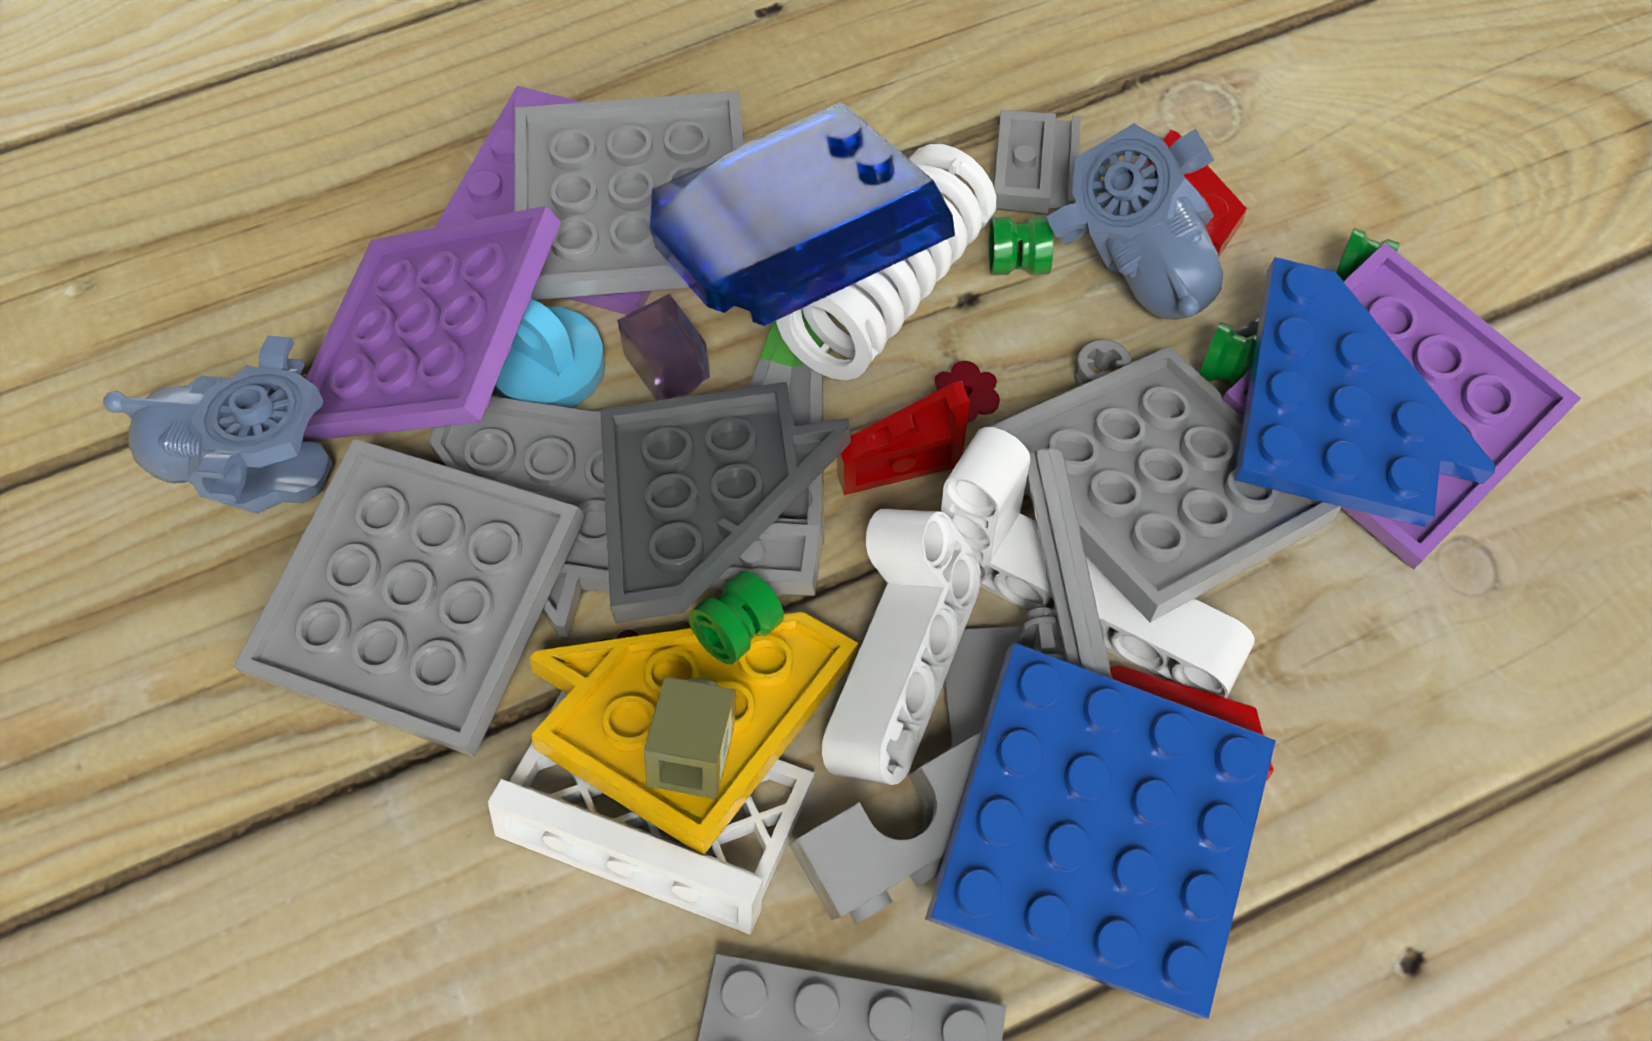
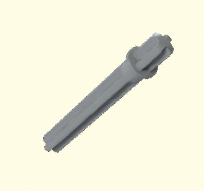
[1027,448,1113,679]

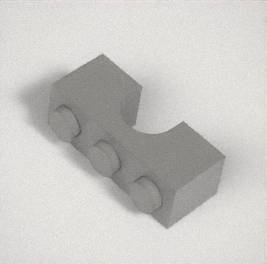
[790,732,981,924]

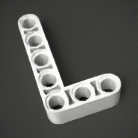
[941,427,1255,698]

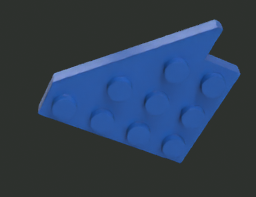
[1234,257,1495,527]

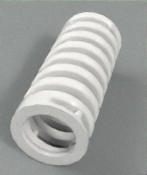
[775,144,996,381]

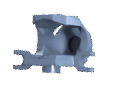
[1046,124,1223,320]
[103,335,333,514]

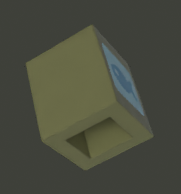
[644,677,735,799]

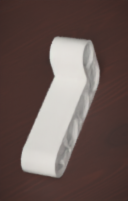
[822,509,981,785]

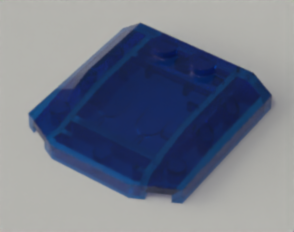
[650,102,955,326]

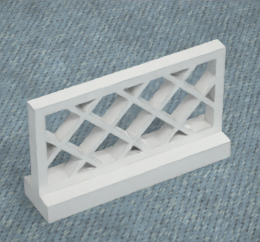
[488,691,815,935]

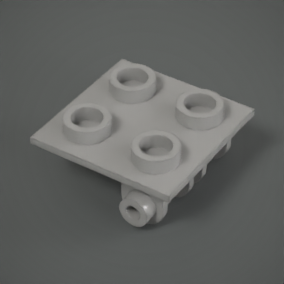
[944,607,1066,748]

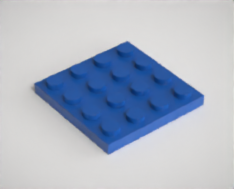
[925,643,1276,1019]

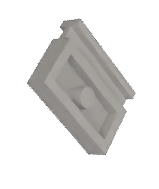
[994,109,1081,213]

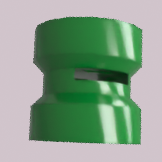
[989,216,1053,275]
[689,571,784,665]

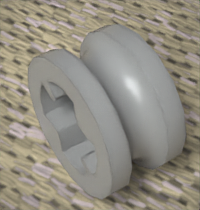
[1074,339,1132,387]

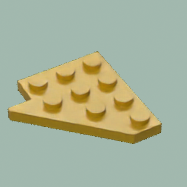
[530,612,858,856]

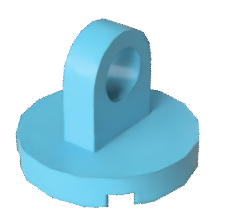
[493,298,605,408]

